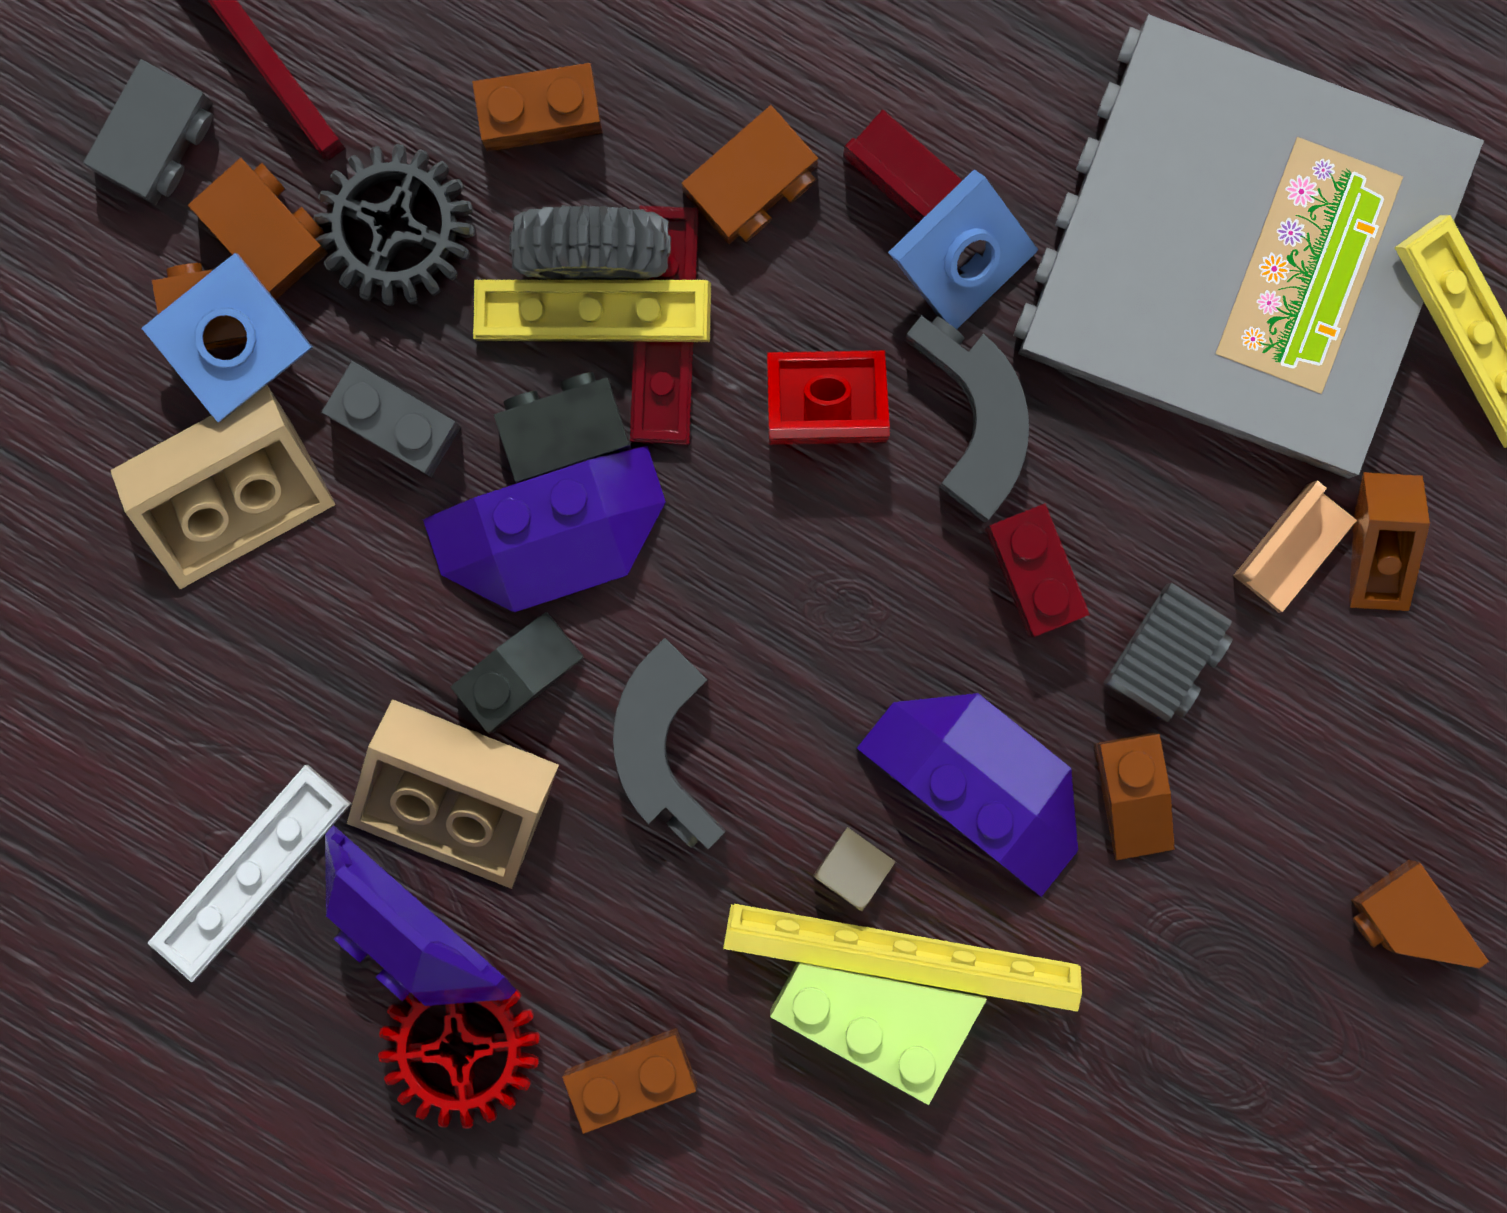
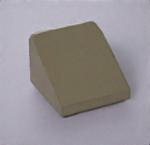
[813,827,896,911]

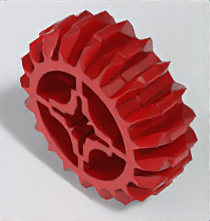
[378,989,540,1129]

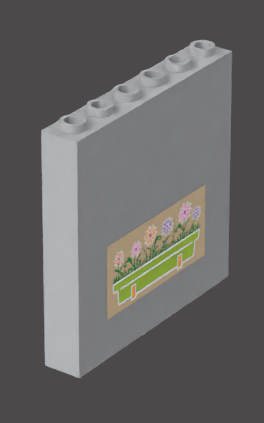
[1013,14,1484,479]

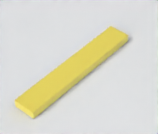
[723,904,1082,1012]

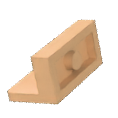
[1233,480,1357,613]

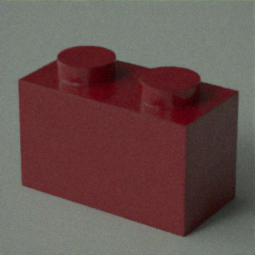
[985,503,1090,638]

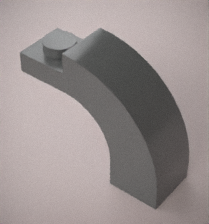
[904,315,1029,523]
[613,638,725,849]

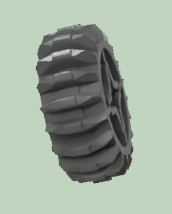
[313,144,475,306]
[509,205,671,280]

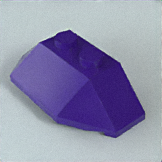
[423,446,666,613]
[857,693,1078,897]
[325,825,516,1006]

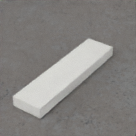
[148,765,352,982]

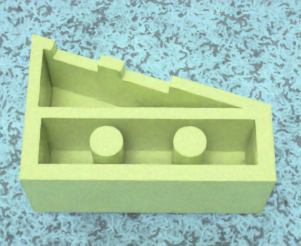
[770,962,987,1105]

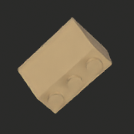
[110,385,335,589]
[347,699,559,889]

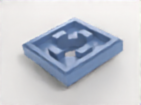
[888,169,1038,329]
[142,253,313,422]

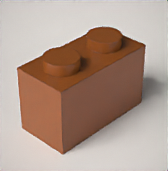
[472,63,603,152]
[681,105,818,244]
[188,158,328,300]
[562,1028,697,1134]

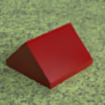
[767,350,890,445]

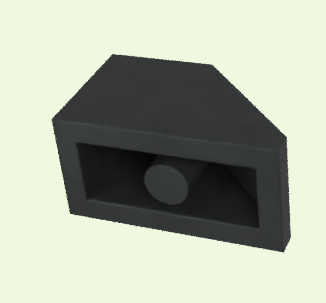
[450,612,584,733]

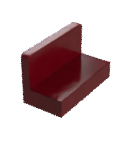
[843,109,962,223]

